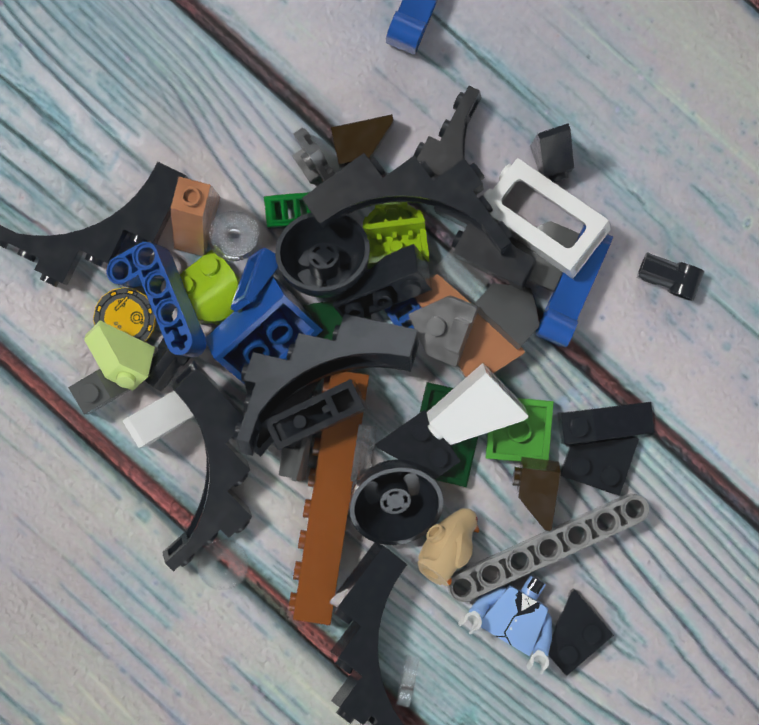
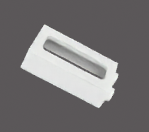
[483,158,611,279]

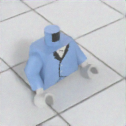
[458,575,552,674]

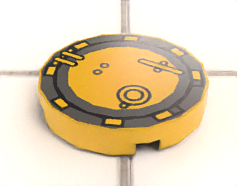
[93,287,156,342]

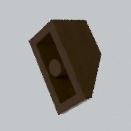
[331,114,394,168]
[512,457,561,531]

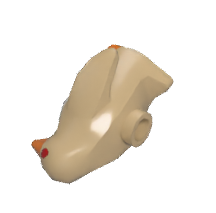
[417,508,479,586]

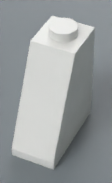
[427,363,529,445]
[123,391,194,448]

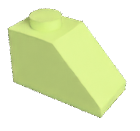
[84,321,155,391]

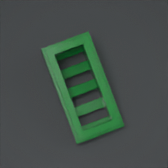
[264,192,311,229]

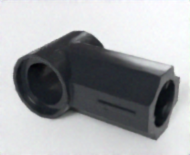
[637,252,705,301]
[144,338,190,392]

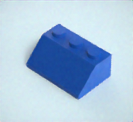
[205,276,323,383]

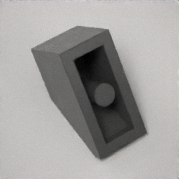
[68,369,143,415]

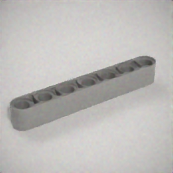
[447,493,649,602]

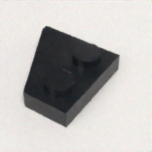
[375,410,461,479]
[560,437,639,496]
[548,588,614,676]

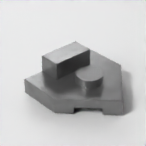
[292,127,335,183]
[408,295,479,367]

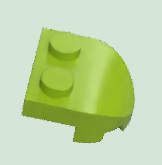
[363,202,430,269]
[180,247,240,325]

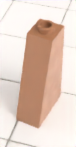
[171,177,220,256]
[414,274,526,378]

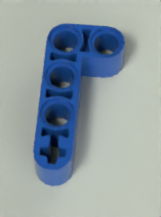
[386,0,438,55]
[535,224,613,348]
[106,242,206,358]

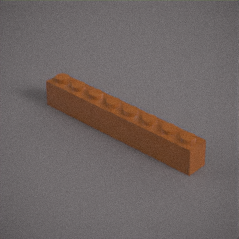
[288,371,369,625]

